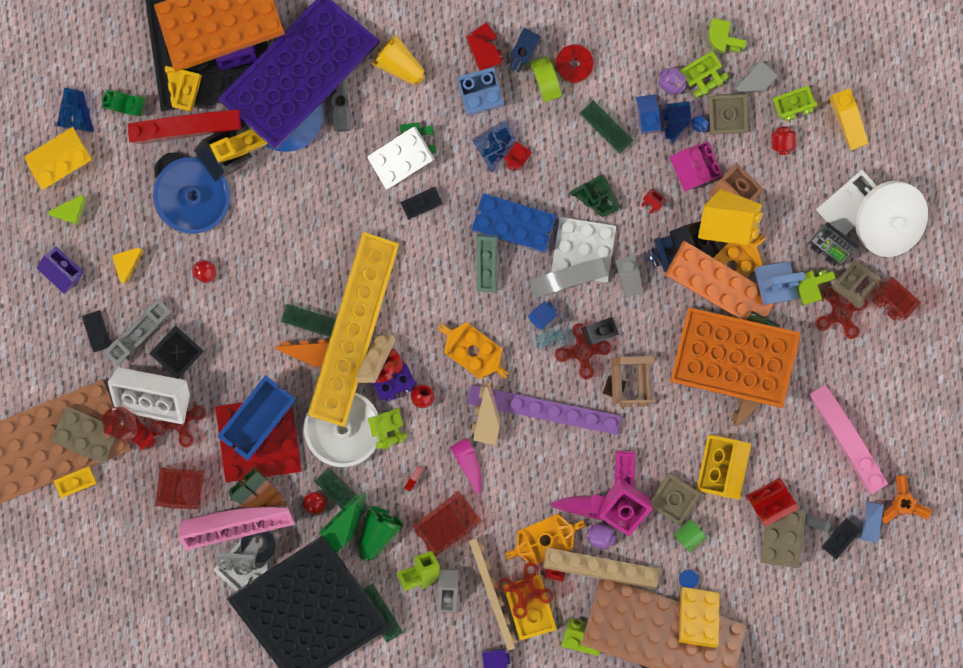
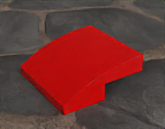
[746,478,799,527]

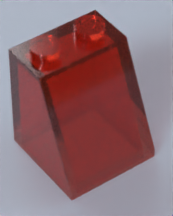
[155,466,205,509]
[413,490,482,557]

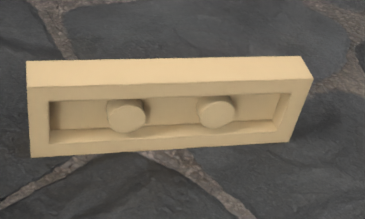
[356,335,396,383]

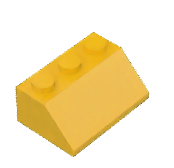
[24,127,93,190]
[696,434,751,500]

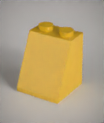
[698,189,763,245]

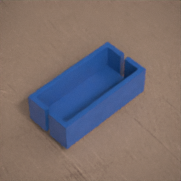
[472,193,556,254]
[217,375,298,461]

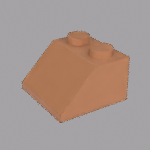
[708,163,764,201]

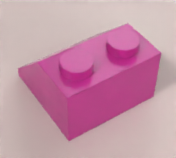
[599,478,653,536]

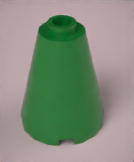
[357,506,404,562]

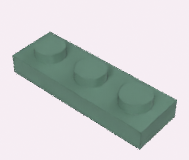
[477,234,497,293]

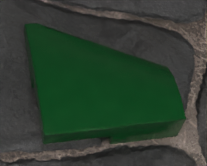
[570,174,621,217]

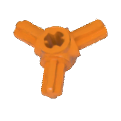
[881,475,932,524]

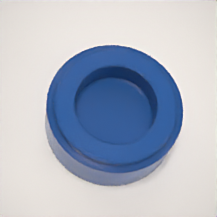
[679,570,699,589]

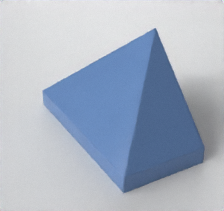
[860,502,884,543]

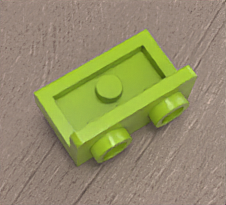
[772,85,818,122]
[561,618,600,656]

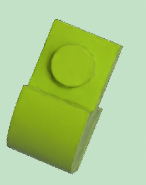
[708,18,747,54]
[530,56,562,102]
[797,270,836,306]
[397,551,440,591]

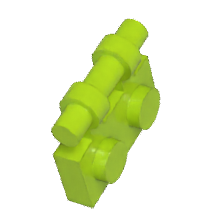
[680,50,729,99]
[368,408,407,449]

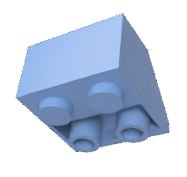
[457,67,504,117]

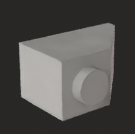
[615,255,644,298]
[437,569,459,613]

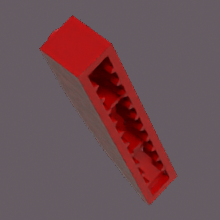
[128,110,241,144]

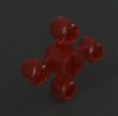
[815,287,868,339]
[554,323,611,380]
[151,405,206,448]
[497,562,554,619]

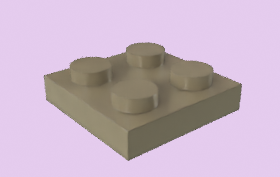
[708,94,748,135]
[651,473,701,526]

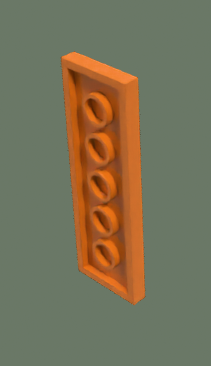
[665,241,774,324]

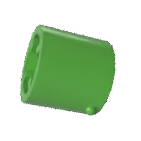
[673,519,707,553]

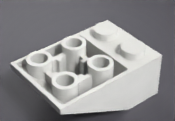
[816,170,877,235]

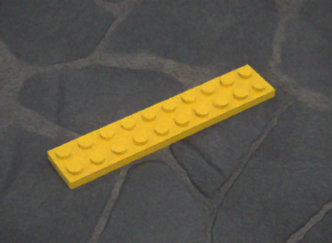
[307,232,399,427]

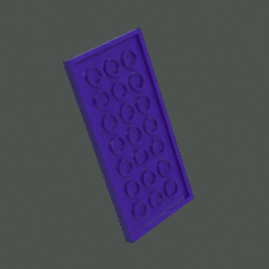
[218,0,380,150]

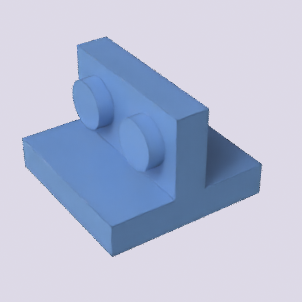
[754,261,806,306]

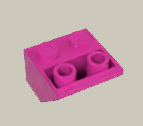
[670,141,723,192]

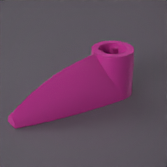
[450,438,481,494]
[550,495,605,520]

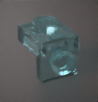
[535,330,566,350]

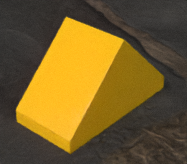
[112,248,144,284]

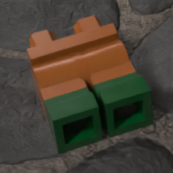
[228,466,287,508]

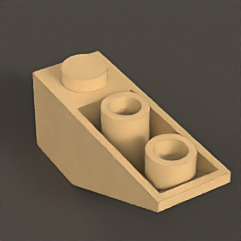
[471,381,501,445]

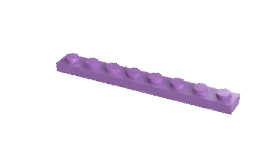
[467,385,621,435]

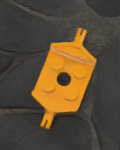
[713,233,766,278]
[437,322,510,379]
[504,514,586,567]

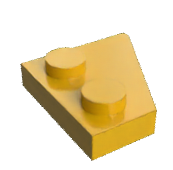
[165,66,202,112]

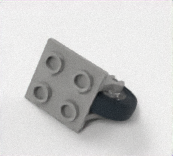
[215,531,276,572]

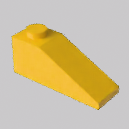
[829,88,868,151]

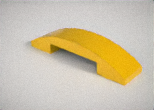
[210,129,268,163]

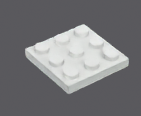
[551,217,616,283]

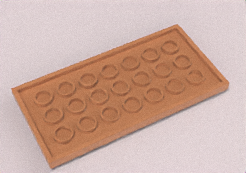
[0,379,132,504]
[581,579,747,668]

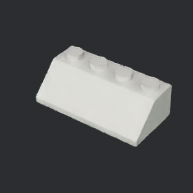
[108,367,190,424]

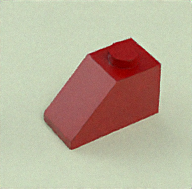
[466,35,504,71]

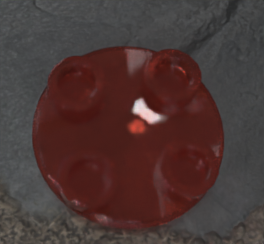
[102,407,140,441]

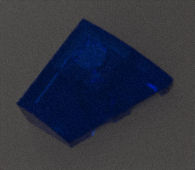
[56,87,94,133]
[471,120,516,172]

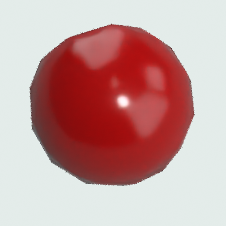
[192,260,216,284]
[411,385,435,409]
[303,492,327,516]

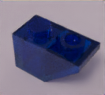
[662,102,691,144]

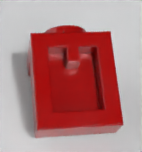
[503,141,532,172]
[127,421,157,451]

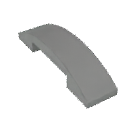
[530,257,608,298]
[103,299,172,366]

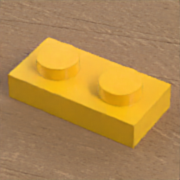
[53,466,97,498]

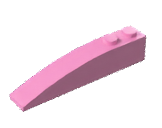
[809,384,888,494]
[179,507,295,550]

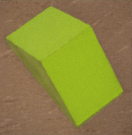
[48,195,87,225]

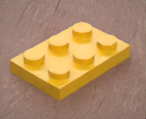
[503,574,557,641]
[679,587,720,648]

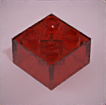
[870,277,921,321]

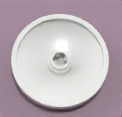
[855,181,928,257]
[304,392,379,468]

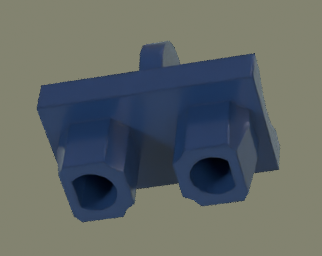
[646,237,676,273]

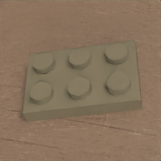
[51,406,120,464]
[760,509,806,568]

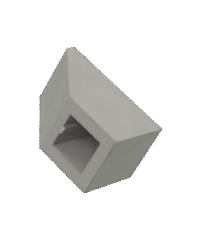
[734,61,778,94]

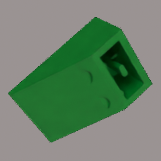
[319,492,367,553]

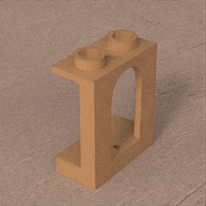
[611,356,656,407]

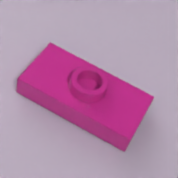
[614,450,635,487]

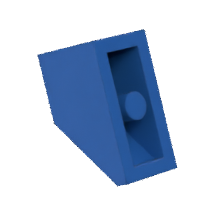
[636,94,661,135]
[527,301,557,331]

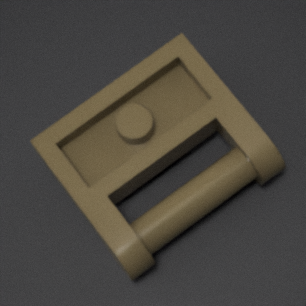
[832,261,882,308]

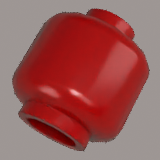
[771,127,796,155]

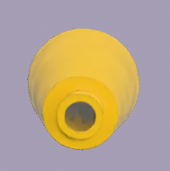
[371,34,425,85]

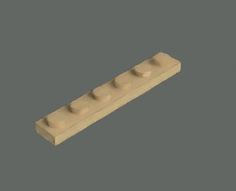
[469,538,517,651]
[543,548,659,589]

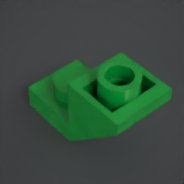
[101,90,146,117]

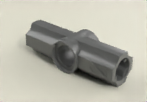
[331,78,350,132]

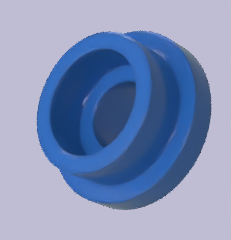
[691,115,709,133]

